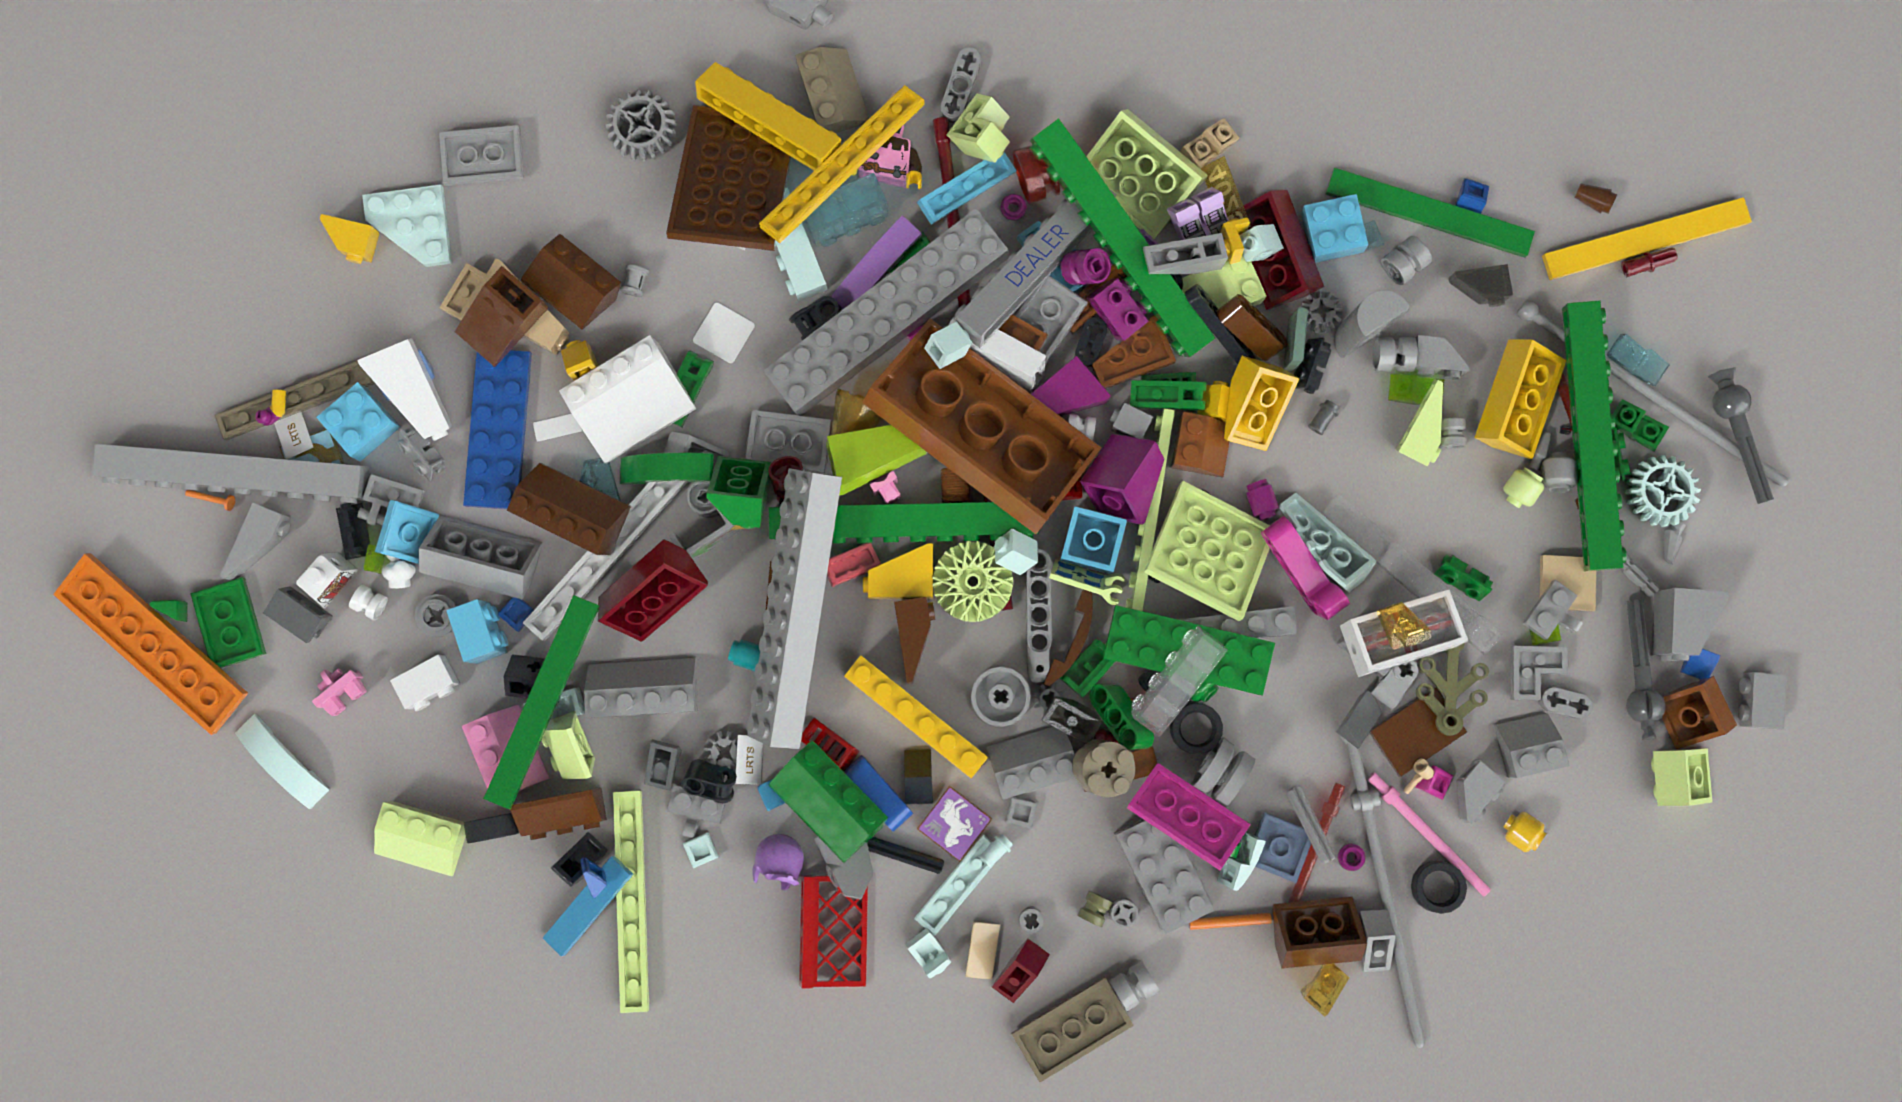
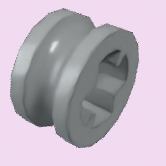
[1019,908,1044,933]

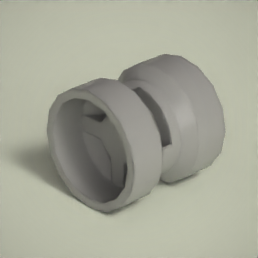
[1439,418,1466,449]

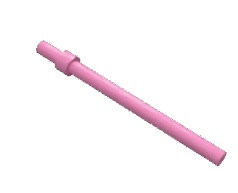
[1367,772,1491,896]

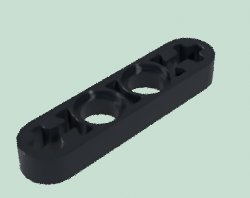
[1185,284,1256,364]

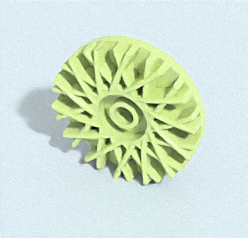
[933,541,1013,622]

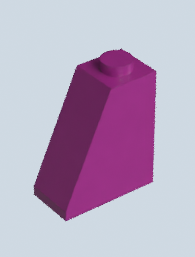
[1031,356,1111,417]

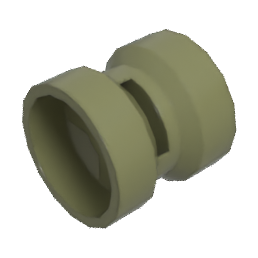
[1077,891,1113,927]

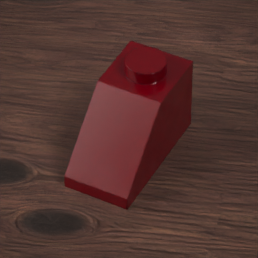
[992,938,1050,1003]

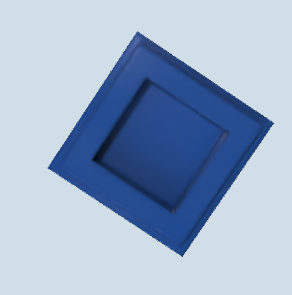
[498,597,534,632]

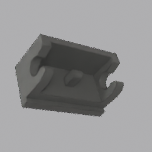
[263,586,333,643]

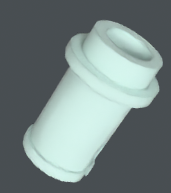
[978,833,1013,869]

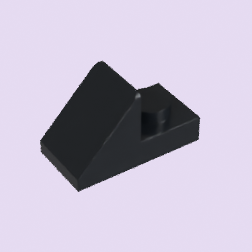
[551,832,608,887]

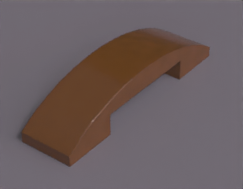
[1043,589,1093,687]

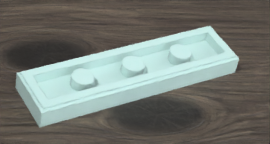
[914,834,993,936]

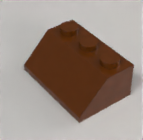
[521,234,621,330]
[510,788,607,840]
[1273,896,1367,969]

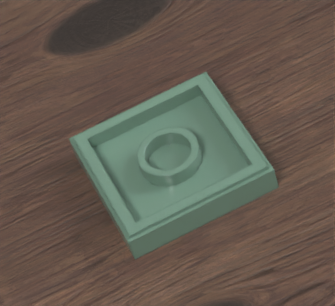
[1283,308,1308,372]

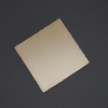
[1539,555,1596,612]

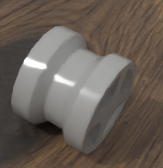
[1109,898,1138,927]

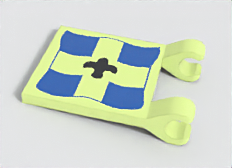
[1049,559,1125,605]

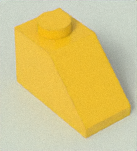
[319,214,380,264]
[561,340,599,381]

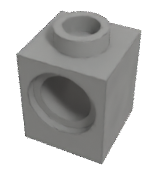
[1109,403,1153,439]

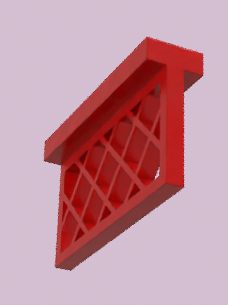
[799,875,868,989]

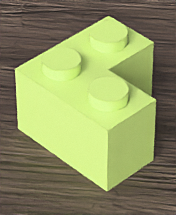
[947,93,1010,163]

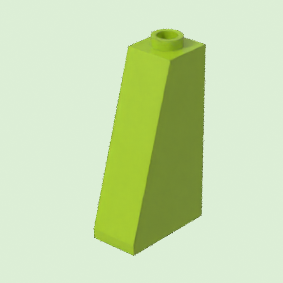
[826,425,927,496]

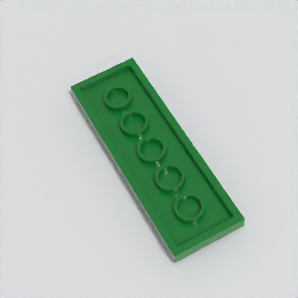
[1103,605,1275,696]

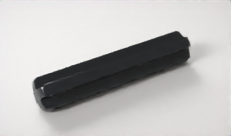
[867,837,944,874]

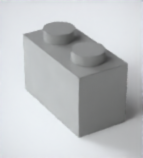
[1738,672,1787,730]

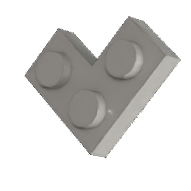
[1511,646,1568,700]

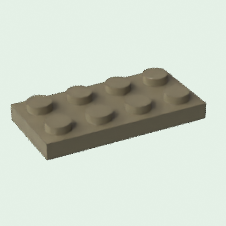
[1011,976,1134,1082]

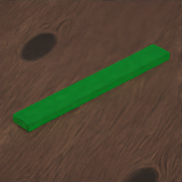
[1325,168,1535,258]
[483,595,600,810]

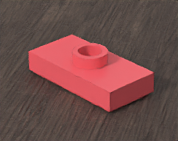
[827,543,881,587]

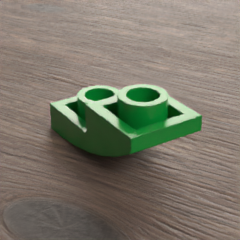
[1613,399,1669,452]

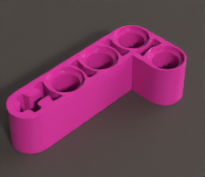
[1261,516,1350,620]

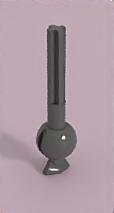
[1708,367,1774,504]
[1626,599,1666,740]

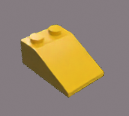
[1224,356,1299,451]

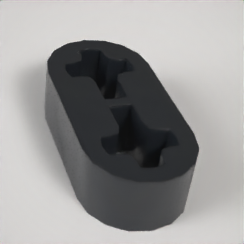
[1074,317,1107,367]

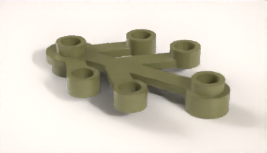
[1416,643,1489,736]

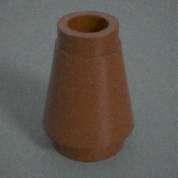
[1574,183,1617,214]

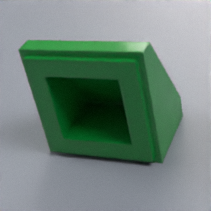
[150,600,188,622]

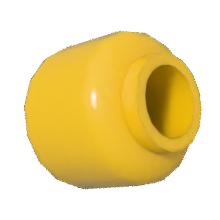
[1503,812,1547,852]

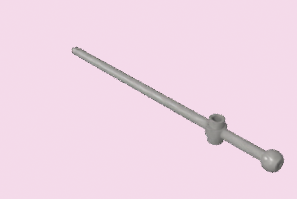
[1517,301,1788,486]
[1340,736,1425,1048]

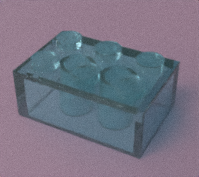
[805,173,888,247]

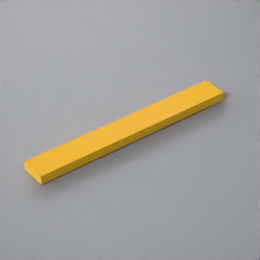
[759,85,925,243]
[1542,197,1752,280]

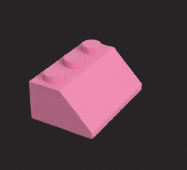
[462,704,550,792]

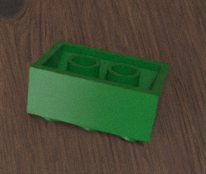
[706,456,771,529]

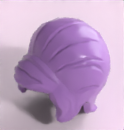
[752,834,804,890]

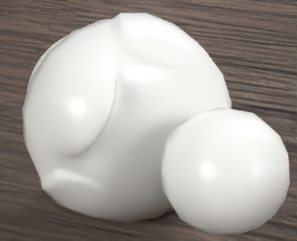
[382,555,416,588]

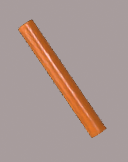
[1189,913,1272,930]

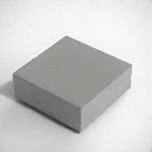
[1005,797,1038,829]

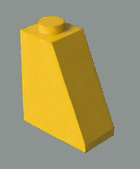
[863,543,933,599]

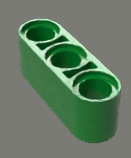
[1089,684,1154,750]

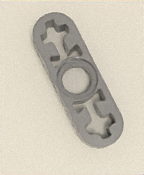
[941,47,981,122]

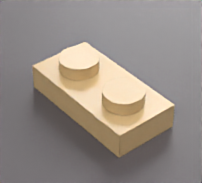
[439,263,486,321]

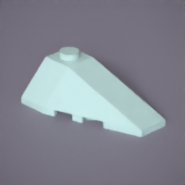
[1279,493,1377,593]

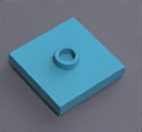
[375,500,440,564]

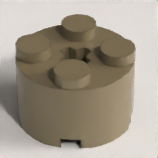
[1072,739,1135,798]

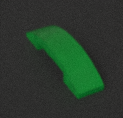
[620,453,714,485]

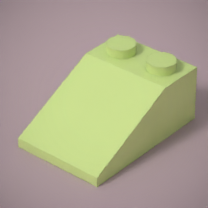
[1182,254,1267,309]

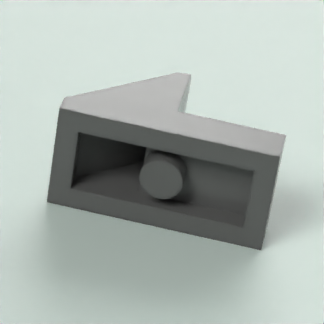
[644,739,682,791]

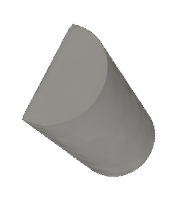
[1335,290,1410,358]

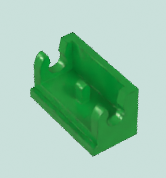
[1060,639,1116,698]

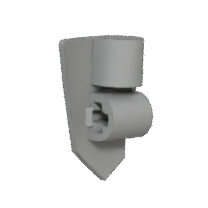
[814,836,873,899]

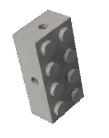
[1114,819,1214,935]

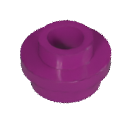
[1000,194,1027,220]
[1338,844,1365,871]

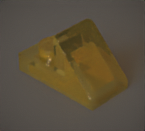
[1377,602,1431,650]
[1301,964,1350,1017]

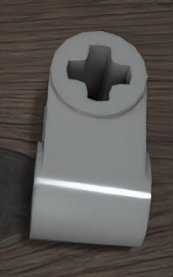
[1370,660,1418,709]

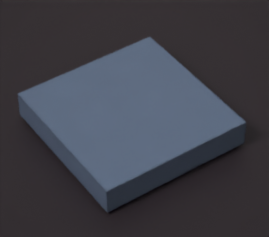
[1254,812,1311,883]

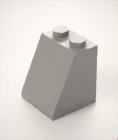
[1652,588,1729,662]

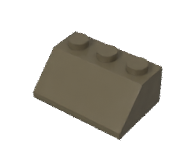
[795,47,869,133]

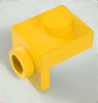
[1221,218,1250,264]

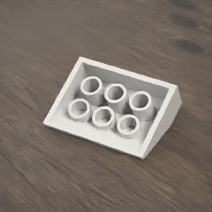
[559,335,696,464]

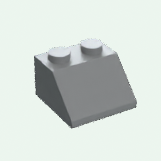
[1494,713,1570,778]

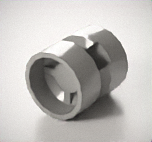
[1381,236,1433,286]
[1372,337,1418,372]
[687,481,719,518]
[1108,961,1160,1012]

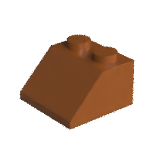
[1171,412,1230,478]
[1662,676,1737,749]

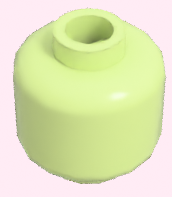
[1503,467,1544,509]

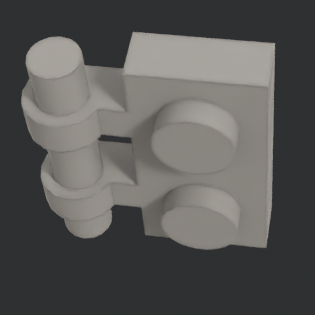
[357,474,425,526]

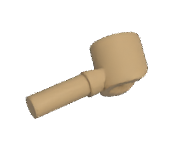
[1403,759,1434,794]

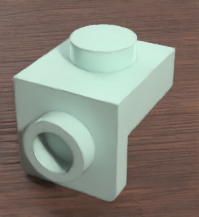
[905,928,951,978]

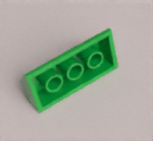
[769,740,888,863]

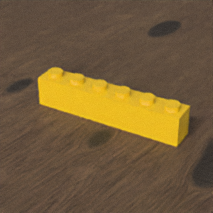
[695,62,841,171]
[844,655,988,779]

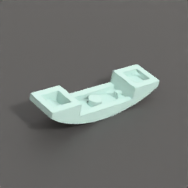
[235,714,330,809]

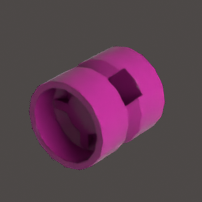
[1061,248,1111,285]

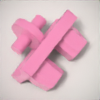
[870,471,901,504]
[312,668,367,716]

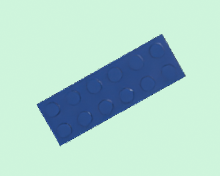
[463,350,532,509]

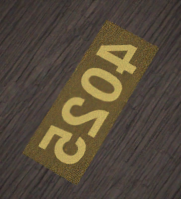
[1200,156,1251,227]

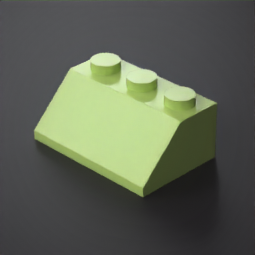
[374,801,466,876]

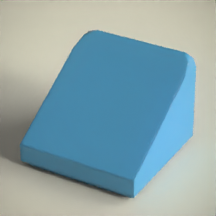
[757,779,785,811]

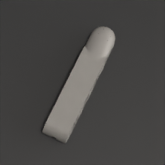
[1026,549,1052,683]

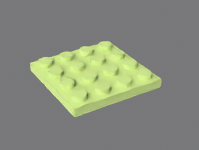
[1144,481,1270,621]

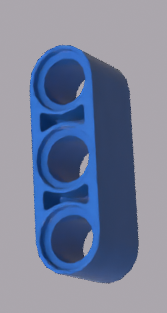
[843,755,914,832]

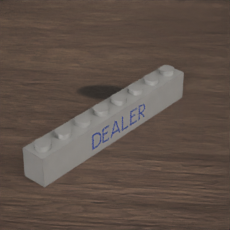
[955,190,1116,348]

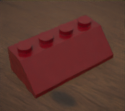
[1230,190,1324,310]
[598,539,708,642]

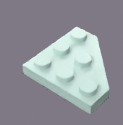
[362,185,452,267]

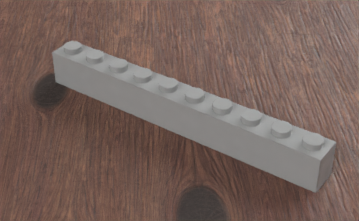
[92,444,369,504]

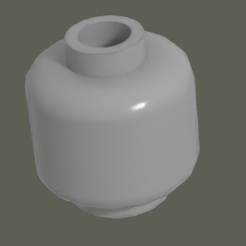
[1542,452,1578,493]

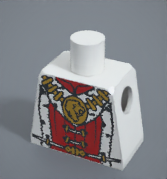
[296,552,358,608]

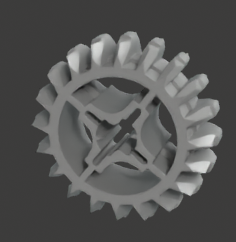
[605,89,677,162]

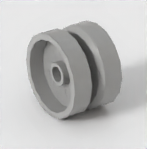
[970,667,1031,727]
[1191,738,1256,807]

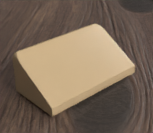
[965,920,1000,979]

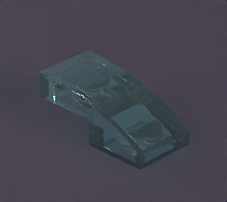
[1606,334,1670,386]

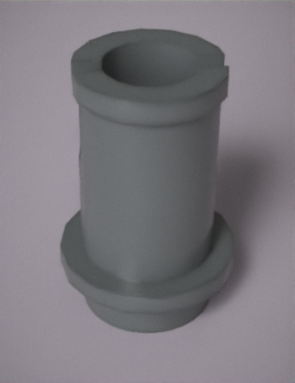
[1308,400,1340,435]

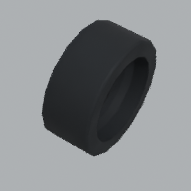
[1170,703,1223,754]
[464,813,519,844]
[1411,860,1467,914]

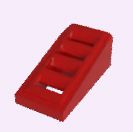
[801,717,859,771]

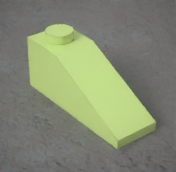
[1396,379,1443,466]

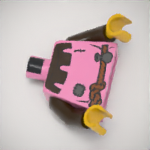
[852,125,922,189]

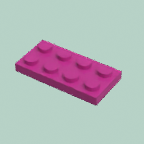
[1127,763,1251,870]

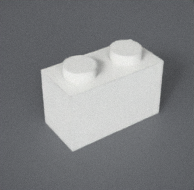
[390,654,460,711]

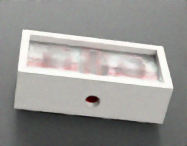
[1340,590,1468,677]

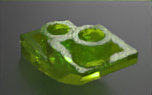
[1388,374,1445,405]

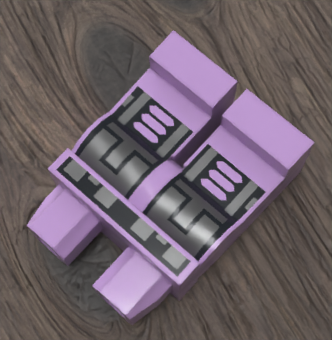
[1167,187,1229,240]

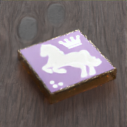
[917,785,992,862]

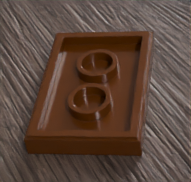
[1369,687,1467,777]

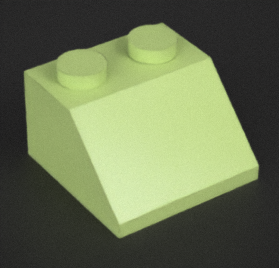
[542,711,595,779]
[1651,748,1712,806]

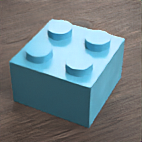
[1301,194,1368,263]
[316,382,401,462]
[1060,507,1127,574]
[446,599,508,664]

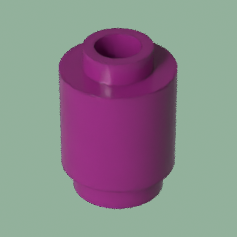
[1246,479,1280,520]

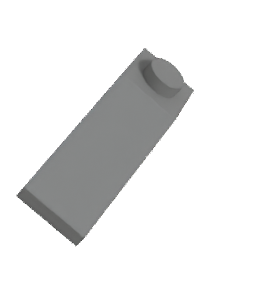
[1143,233,1228,274]
[219,502,291,580]

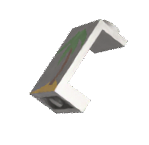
[669,508,744,561]

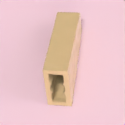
[469,258,570,355]

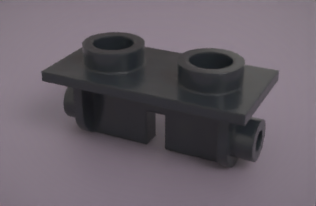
[1294,338,1332,394]
[336,503,373,560]

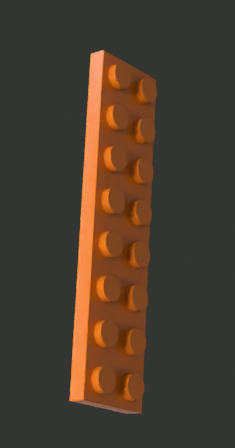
[53,553,248,735]

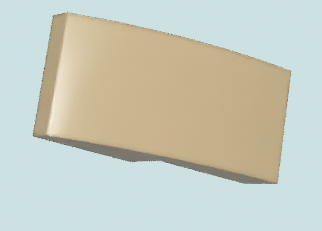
[1179,118,1240,168]

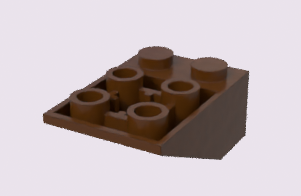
[455,266,549,367]

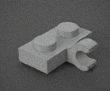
[1522,580,1583,640]
[667,785,726,837]

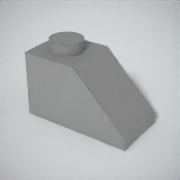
[663,431,730,471]
[1360,909,1395,972]

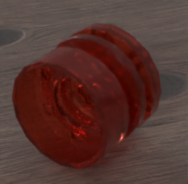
[1012,146,1064,204]

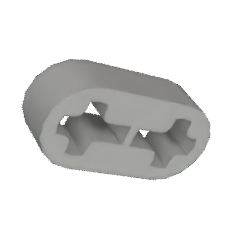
[1539,687,1593,718]

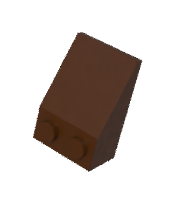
[894,597,936,685]

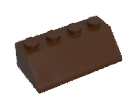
[507,463,631,555]

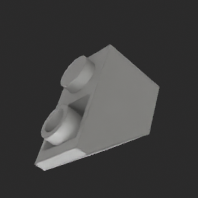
[1413,335,1470,380]
[1456,760,1506,824]

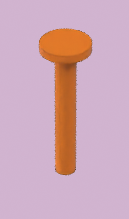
[185,490,235,511]

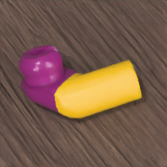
[255,390,286,426]

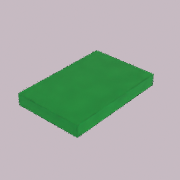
[190,577,266,668]

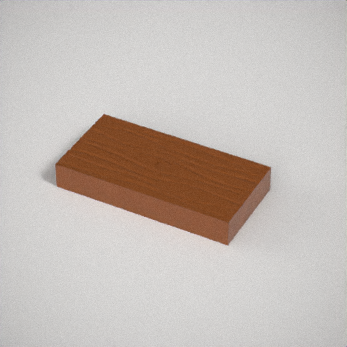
[862,319,1101,534]

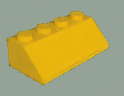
[1474,339,1566,459]

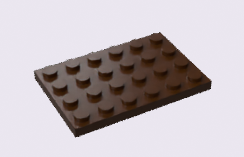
[666,105,791,251]

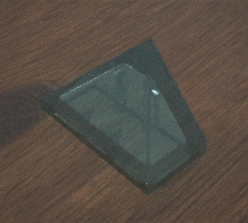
[580,458,621,501]

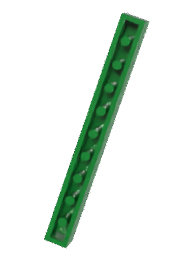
[1030,118,1215,357]
[1562,300,1627,572]
[769,502,1039,544]

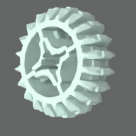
[1625,455,1701,527]

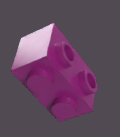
[1086,278,1148,341]

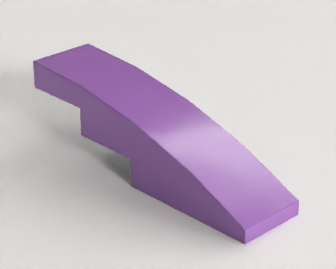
[831,215,922,309]

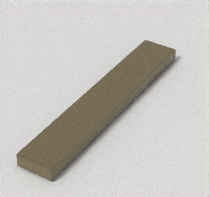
[215,361,376,441]

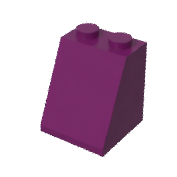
[1081,434,1165,525]

